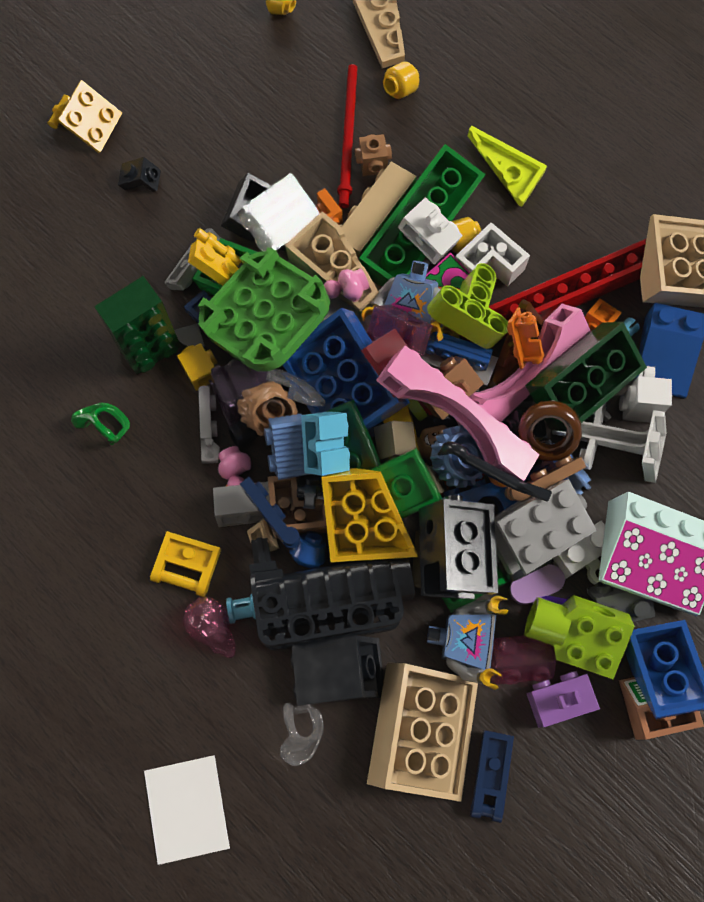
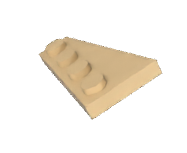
[352,0,405,68]

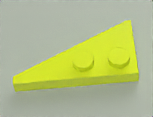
[467,126,547,207]

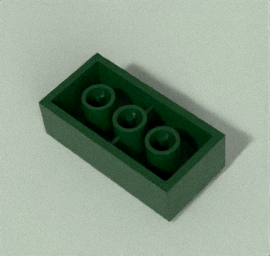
[94,276,181,375]
[525,322,647,432]

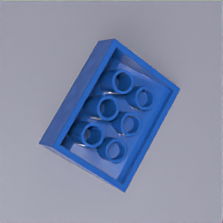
[283,308,410,430]

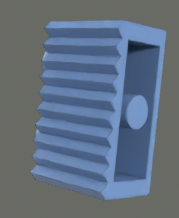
[264,414,310,480]

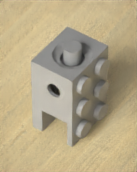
[494,479,597,575]

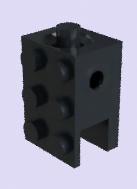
[419,495,498,599]

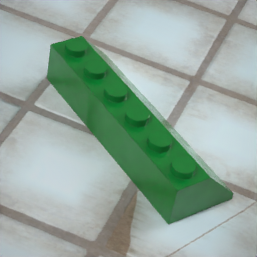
[359,144,486,286]

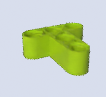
[427,263,508,349]

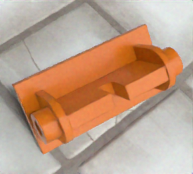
[507,307,544,369]

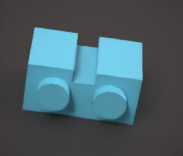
[301,412,350,476]

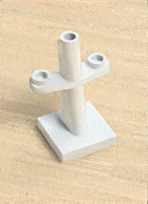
[552,403,667,483]

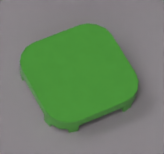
[198,247,330,371]

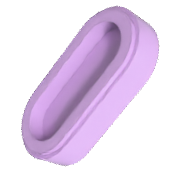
[509,565,565,605]

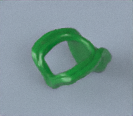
[71,403,130,445]

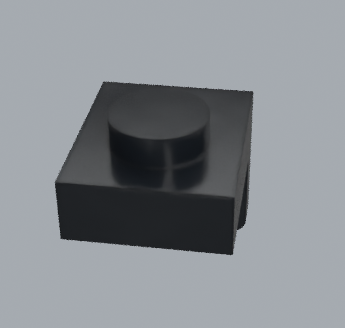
[118,157,161,192]

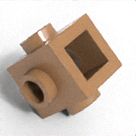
[355,134,392,176]

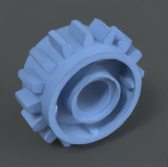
[430,425,484,488]

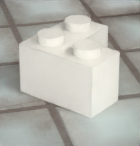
[455,223,530,287]

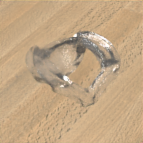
[280,703,324,766]

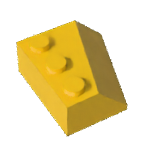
[321,468,418,562]

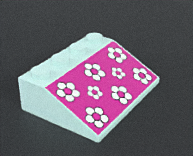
[598,492,704,616]

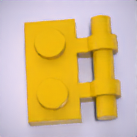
[188,228,241,286]

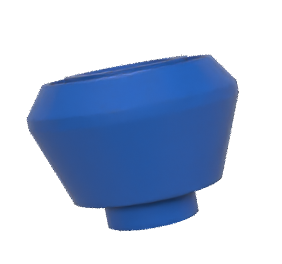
[289,531,327,568]

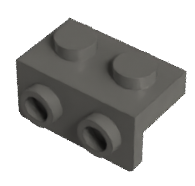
[587,582,655,622]

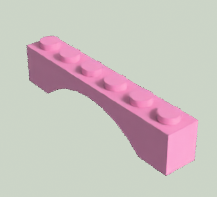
[455,304,591,428]
[376,346,539,481]

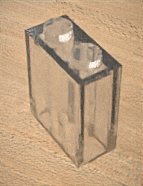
[237,173,320,251]

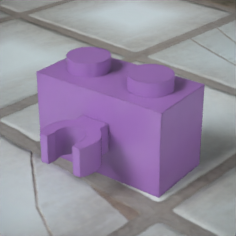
[526,671,600,728]

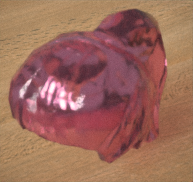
[183,596,236,658]

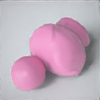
[324,268,369,302]
[218,446,251,487]

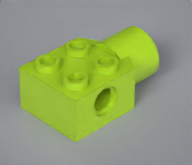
[524,595,635,679]

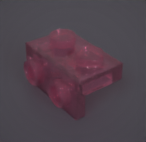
[492,635,556,685]

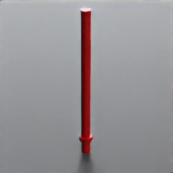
[337,64,358,209]

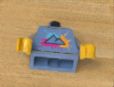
[361,261,443,341]
[427,596,508,690]

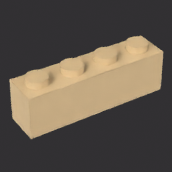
[339,162,417,259]

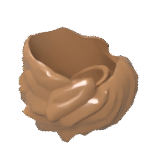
[237,381,298,436]

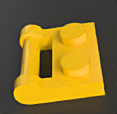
[150,531,221,597]

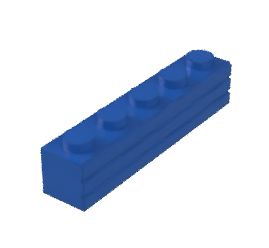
[406,323,493,371]

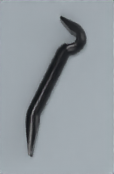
[437,441,552,501]

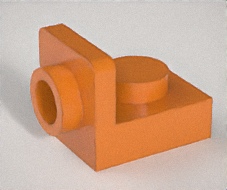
[316,188,343,225]
[585,299,621,331]

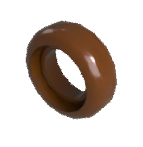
[518,400,582,462]

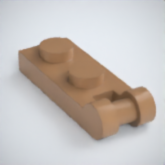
[505,455,586,501]

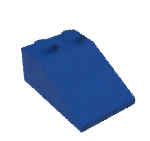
[633,303,704,399]
[625,620,704,719]

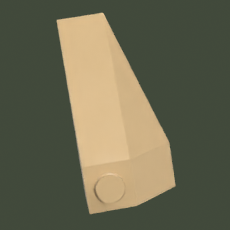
[285,212,379,312]

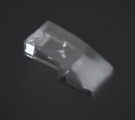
[266,369,325,406]

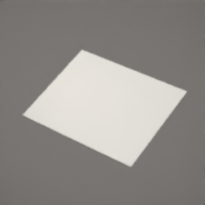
[144,755,230,865]

